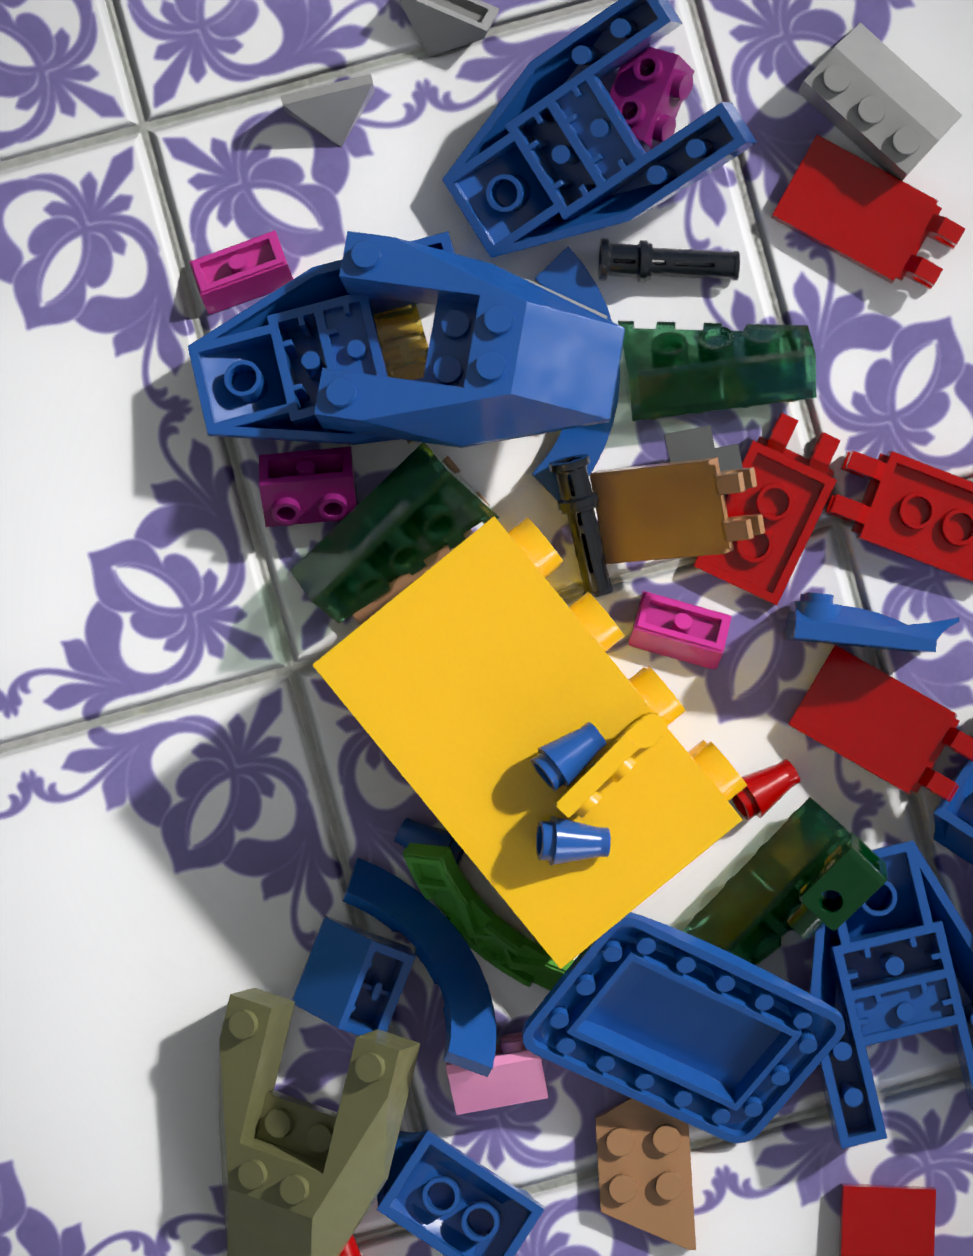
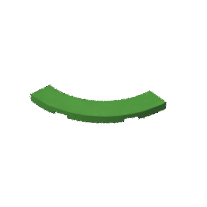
[402,843,574,991]

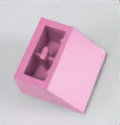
[446,1032,549,1115]

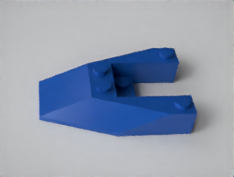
[442,0,757,258]
[188,231,456,445]
[314,231,625,448]
[809,840,973,1149]

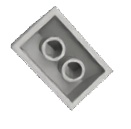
[798,23,962,181]

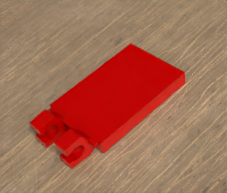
[771,135,966,290]
[693,413,841,605]
[824,451,973,583]
[788,645,973,802]
[839,1183,936,1256]

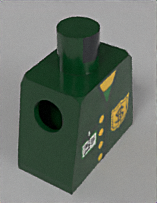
[786,831,888,940]

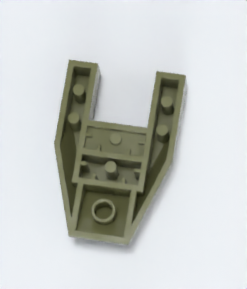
[219,988,421,1256]

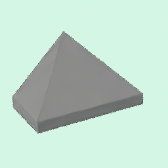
[399,0,500,57]
[281,74,375,147]

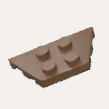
[595,1097,696,1250]

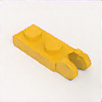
[554,712,668,819]

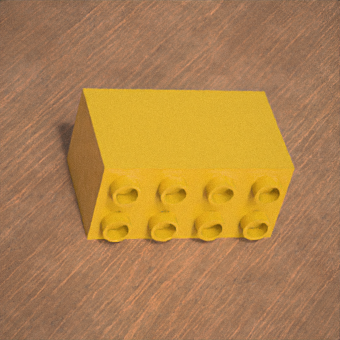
[312,516,747,969]

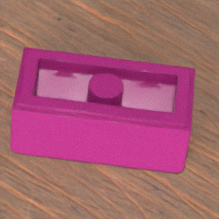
[189,230,293,314]
[628,591,732,669]

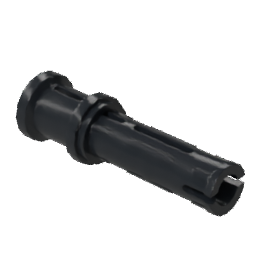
[598,238,740,282]
[548,454,613,597]

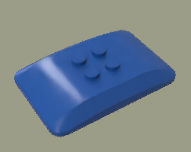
[522,912,845,1143]

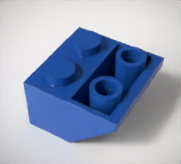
[292,915,416,1036]

